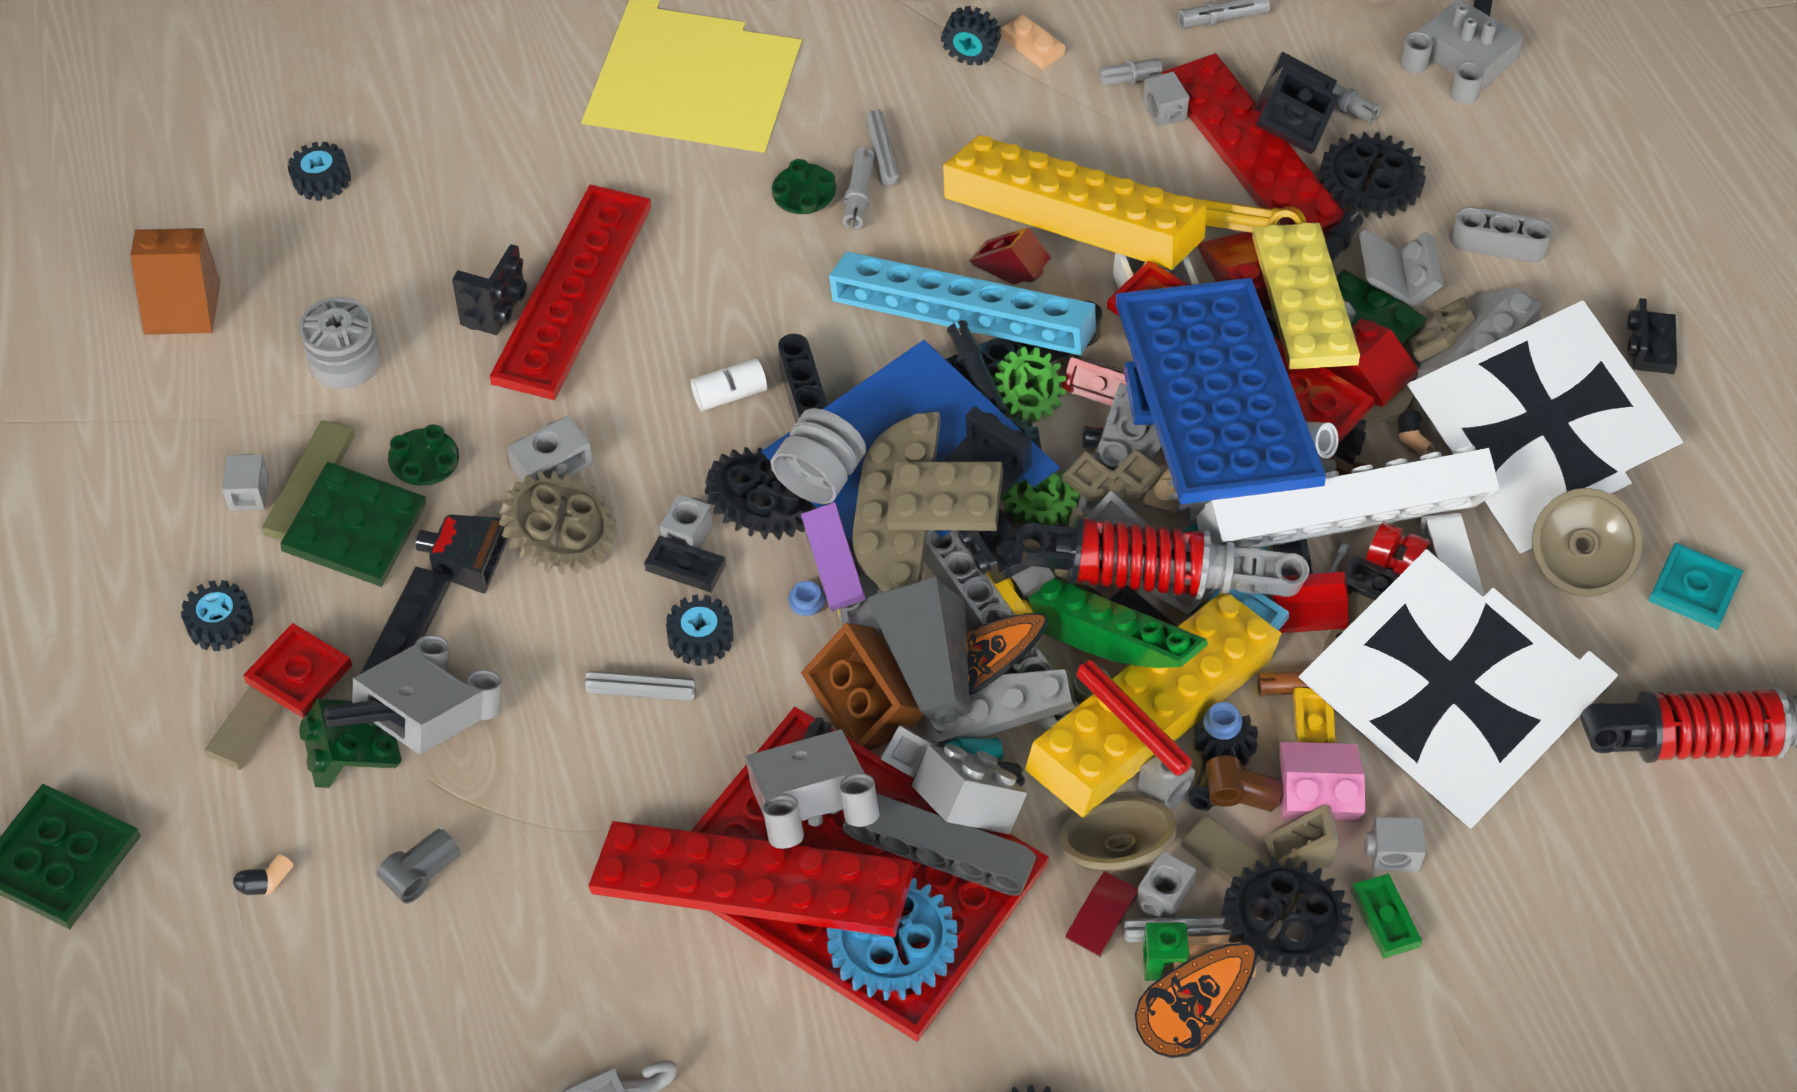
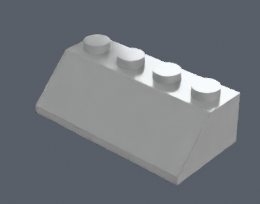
[1412,287,1543,381]

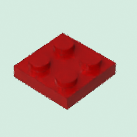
[243,623,352,718]

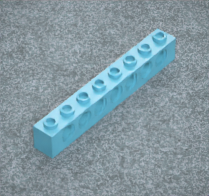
[829,251,1096,356]

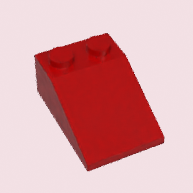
[1197,232,1272,311]

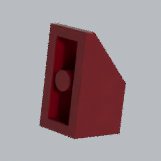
[969,227,1051,284]

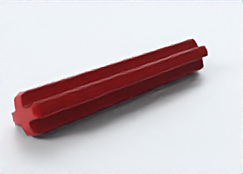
[1076,660,1193,776]

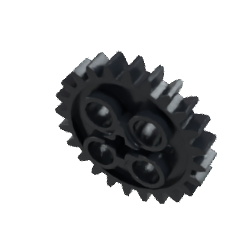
[1319,132,1426,218]
[704,447,816,540]
[1221,857,1353,977]

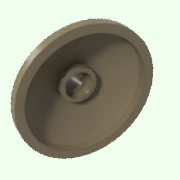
[1531,488,1642,597]
[1059,796,1177,872]

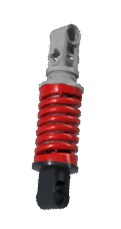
[1014,515,1309,600]
[1580,687,1797,763]

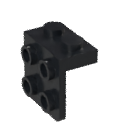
[452,244,527,335]
[943,406,1032,500]

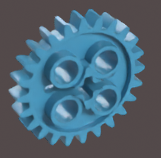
[827,878,958,1001]

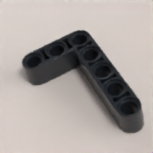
[778,333,828,424]

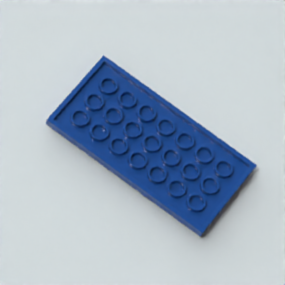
[1116,278,1326,505]

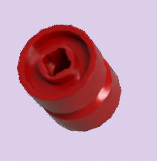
[1365,521,1431,575]

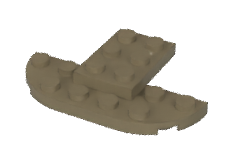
[852,412,1003,592]

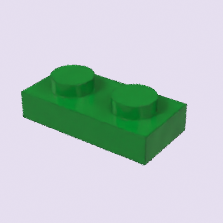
[1350,873,1422,959]

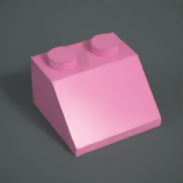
[1280,742,1365,821]

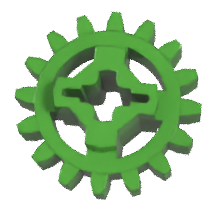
[992,347,1066,423]
[1002,464,1080,526]

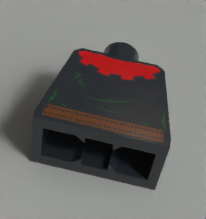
[415,514,508,594]

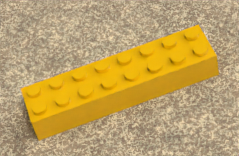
[943,135,1206,270]
[1025,593,1282,818]

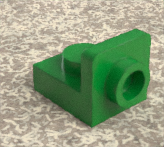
[1142,922,1189,981]

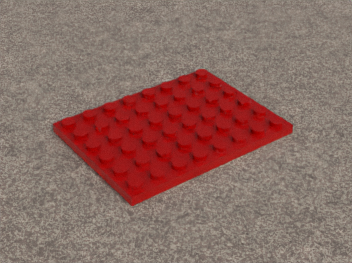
[691,706,1049,1042]

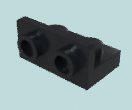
[1627,298,1677,374]
[956,507,1031,584]

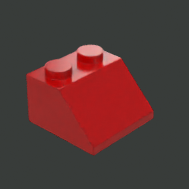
[1324,319,1418,407]

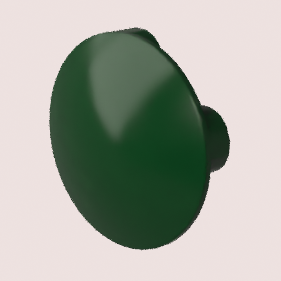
[772,159,836,214]
[388,424,459,486]

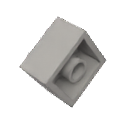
[912,744,1027,834]

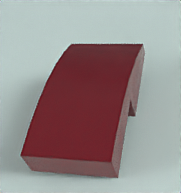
[1065,872,1138,958]

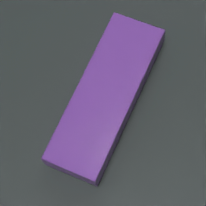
[801,502,866,611]

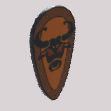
[966,613,1048,696]
[1135,943,1258,1059]

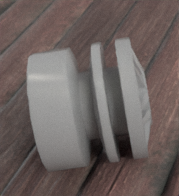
[299,297,381,389]
[770,408,866,504]

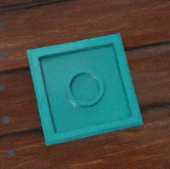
[1648,543,1744,630]

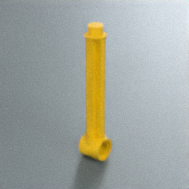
[1179,195,1306,233]

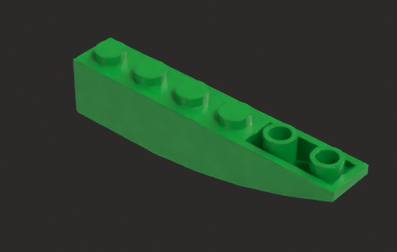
[1028,578,1208,668]

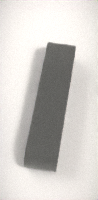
[843,793,1036,895]

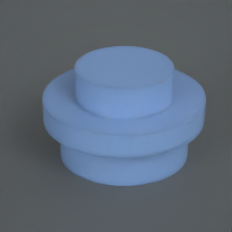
[788,581,825,616]
[1203,702,1242,739]

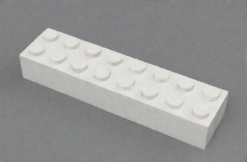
[1196,446,1500,548]

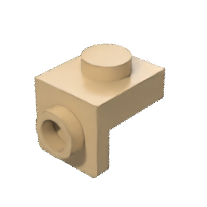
[1143,460,1180,514]

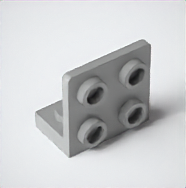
[1359,229,1444,308]

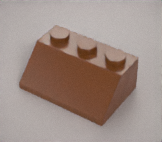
[801,622,924,751]

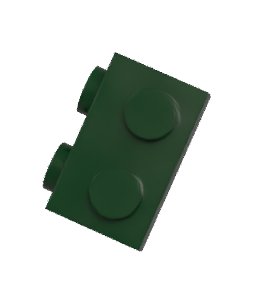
[299,699,402,788]

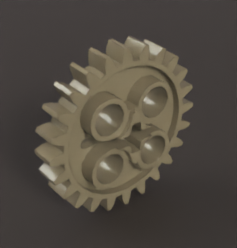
[499,471,617,574]

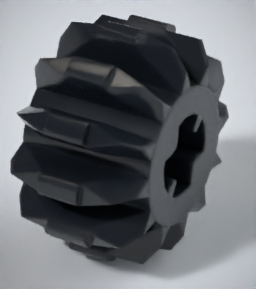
[1194,707,1258,767]

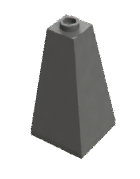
[868,577,970,724]

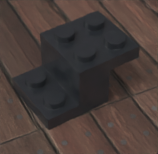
[1254,51,1339,154]

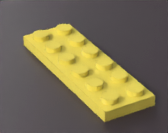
[1252,223,1360,369]

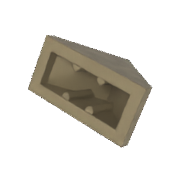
[1265,804,1339,870]

